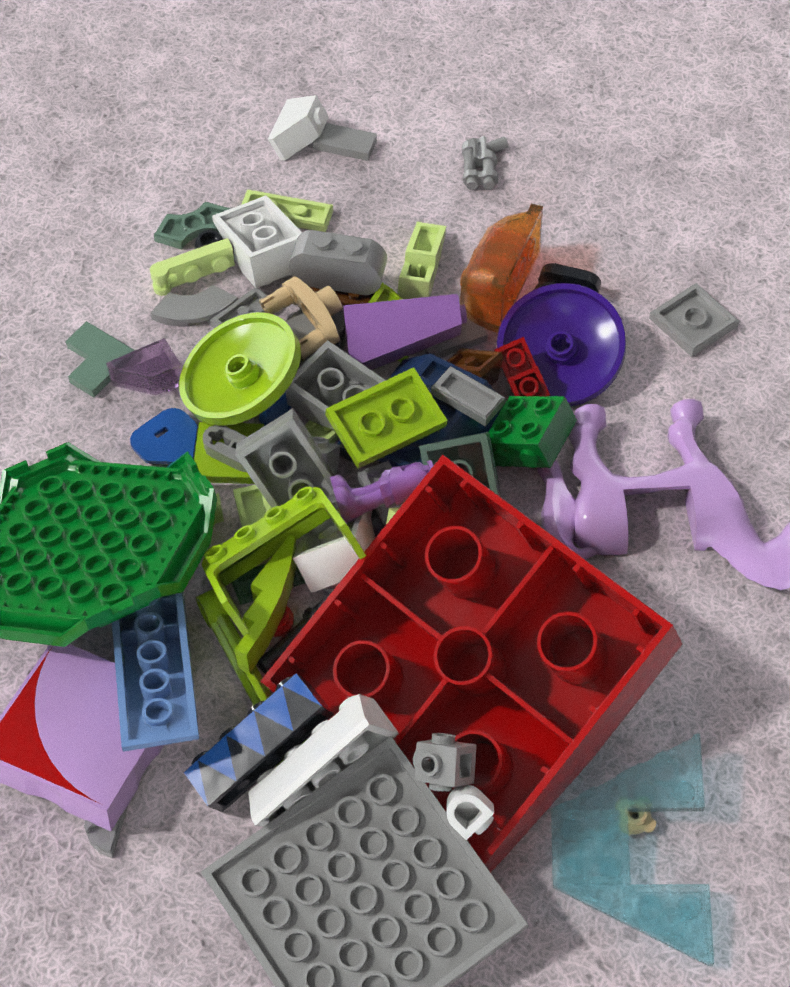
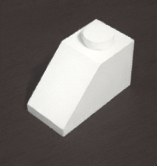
[268,95,329,160]

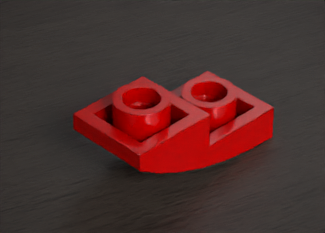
[494,337,550,396]

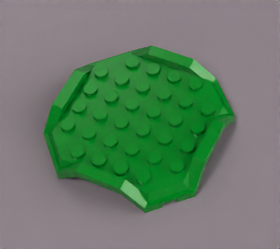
[0,442,217,647]

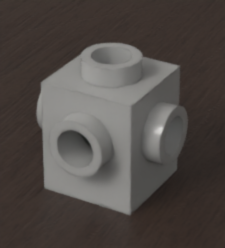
[413,733,476,791]

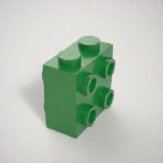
[489,396,577,468]

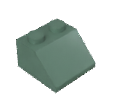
[419,432,502,498]

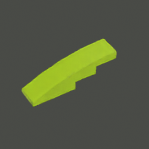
[235,534,297,674]

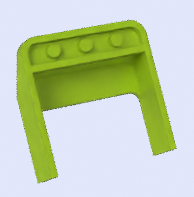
[201,486,366,636]

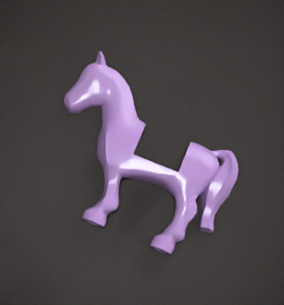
[537,399,790,590]

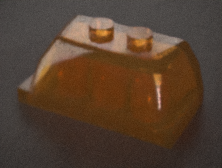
[460,203,543,333]

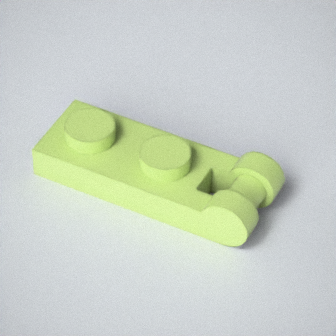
[150,238,235,296]

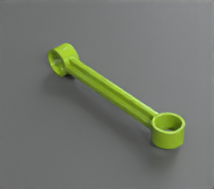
[195,589,307,766]

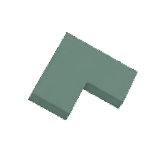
[65,321,135,398]

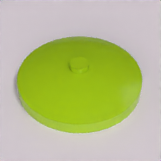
[179,312,301,426]

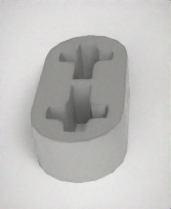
[203,425,247,472]

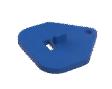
[130,408,198,464]

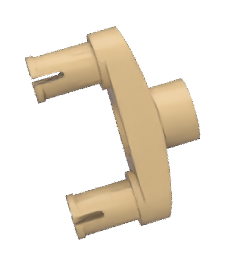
[259,276,343,361]

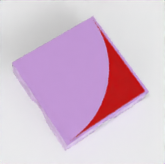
[0,644,164,831]

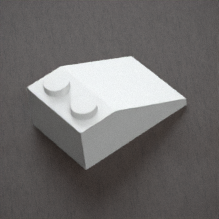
[212,196,302,288]

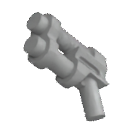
[462,136,508,190]

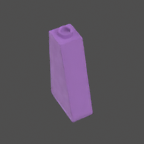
[343,294,467,370]

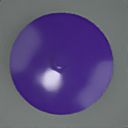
[497,283,626,407]

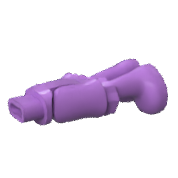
[330,460,435,523]

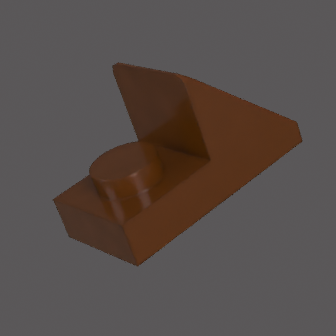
[447,348,503,386]

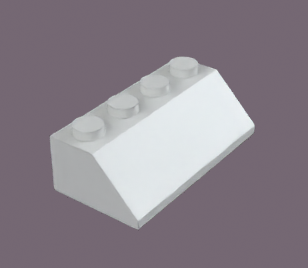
[248,694,399,827]

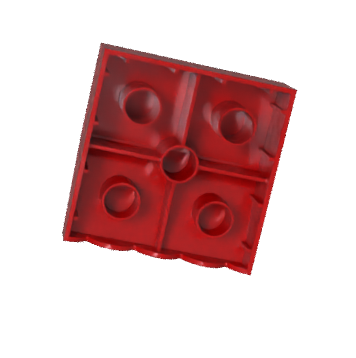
[260,455,683,873]

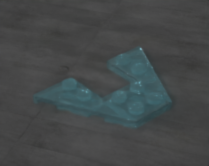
[551,734,714,967]

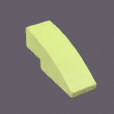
[398,222,446,299]

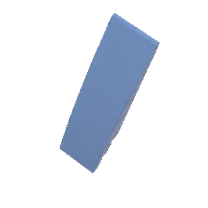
[112,592,199,752]

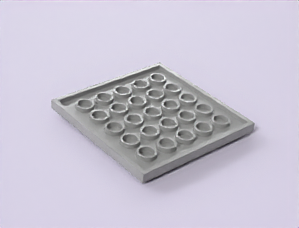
[201,736,529,987]

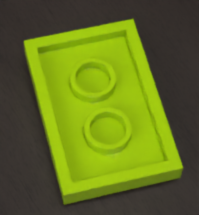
[325,367,448,469]

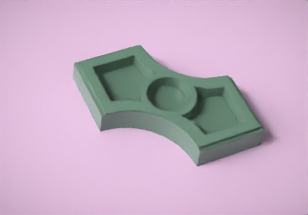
[154,202,231,249]

